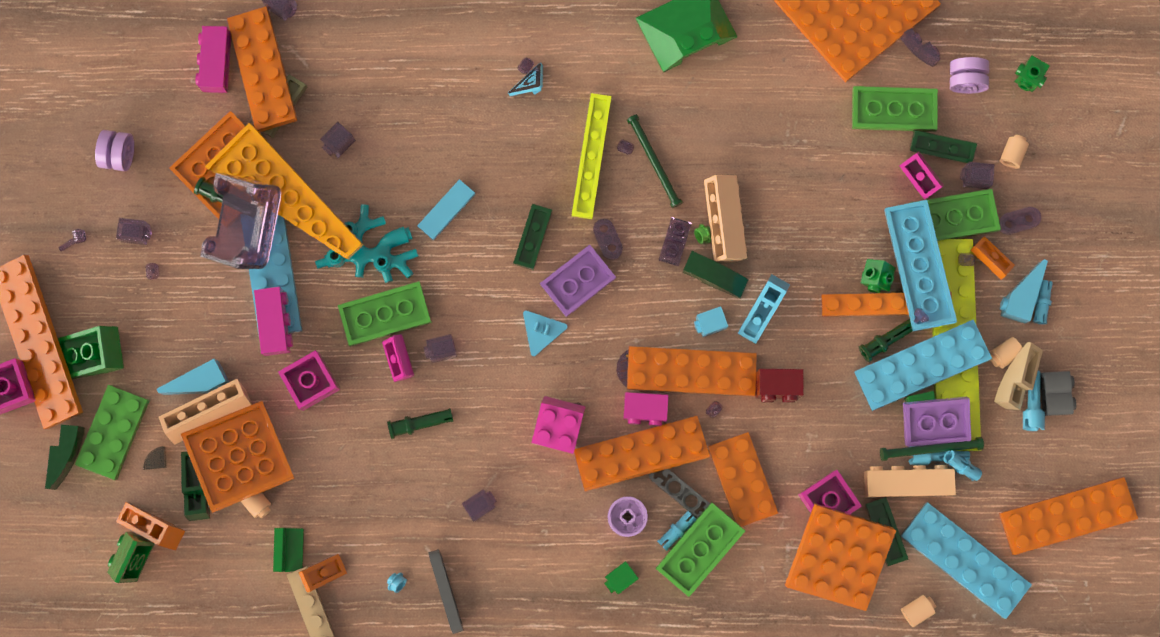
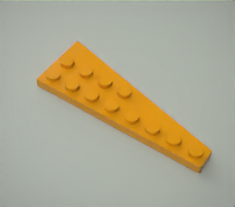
[205,123,364,259]

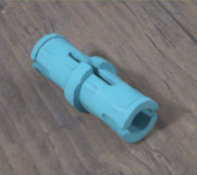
[1033,280,1053,325]
[943,450,982,481]
[657,511,697,551]

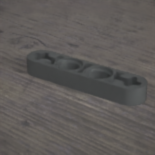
[648,469,710,518]
[428,549,464,634]

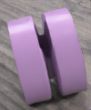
[950,57,989,94]
[95,130,134,172]
[608,497,648,537]

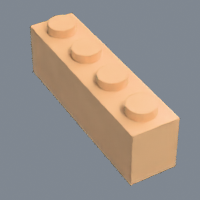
[704,175,747,263]
[159,379,252,445]
[864,465,956,498]

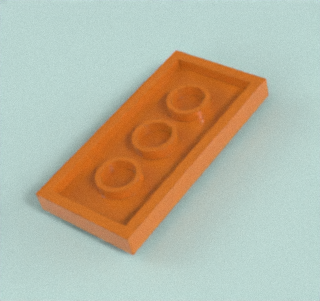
[708,432,779,527]

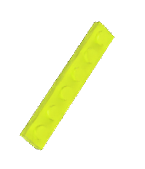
[572,93,612,219]

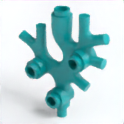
[315,204,419,283]

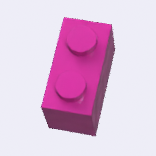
[899,152,944,200]
[623,392,668,426]

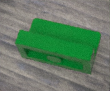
[273,528,304,572]

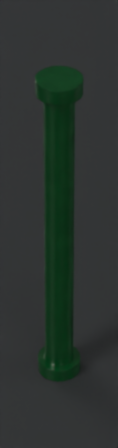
[626,114,683,208]
[880,437,984,461]

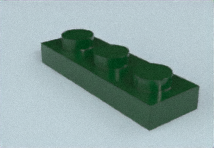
[909,130,977,164]
[513,204,552,271]
[865,497,909,566]

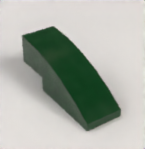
[682,251,749,299]
[45,425,85,490]
[181,451,210,521]

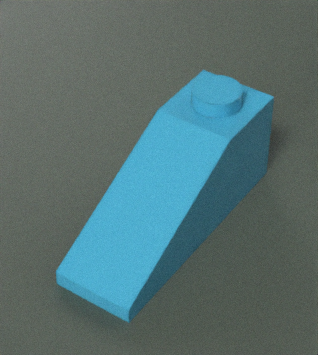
[1000,259,1048,324]
[738,274,790,344]
[157,359,229,395]

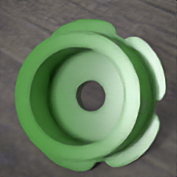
[694,224,711,244]

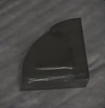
[143,446,167,470]

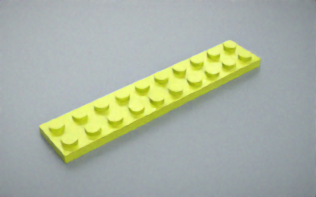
[932,239,982,451]

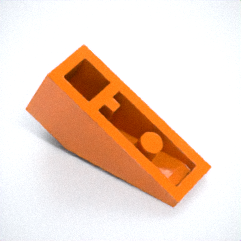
[116,502,185,551]

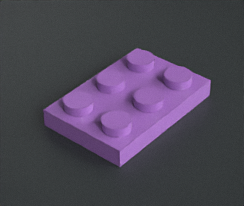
[540,245,616,317]
[903,397,971,447]

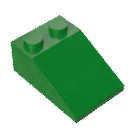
[58,326,124,379]
[107,532,155,583]

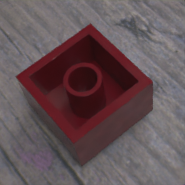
[755,369,804,403]

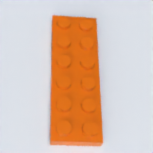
[227,6,298,132]
[627,346,757,396]
[574,416,710,491]
[999,477,1138,555]

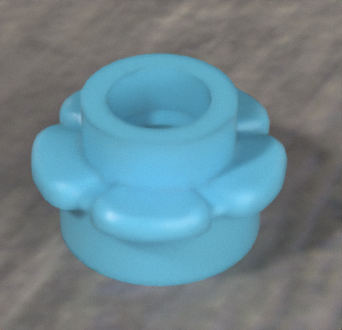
[387,572,407,593]

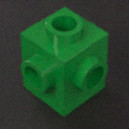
[1014,55,1050,92]
[860,259,896,293]

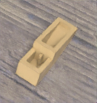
[994,342,1043,410]

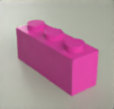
[195,26,231,93]
[254,287,293,356]

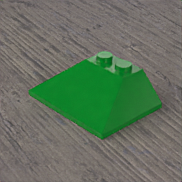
[636,0,737,73]

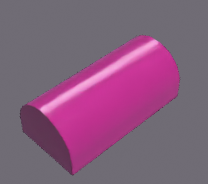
[382,334,414,382]

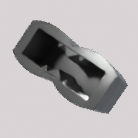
[1040,371,1076,416]

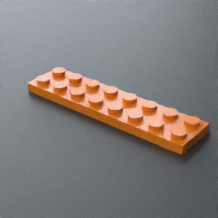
[0,255,83,429]

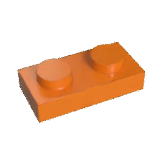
[970,236,1015,280]
[298,554,347,592]

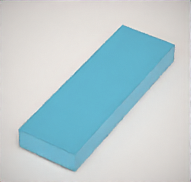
[417,179,475,241]

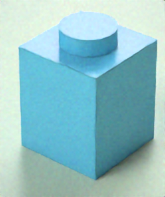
[694,306,728,337]

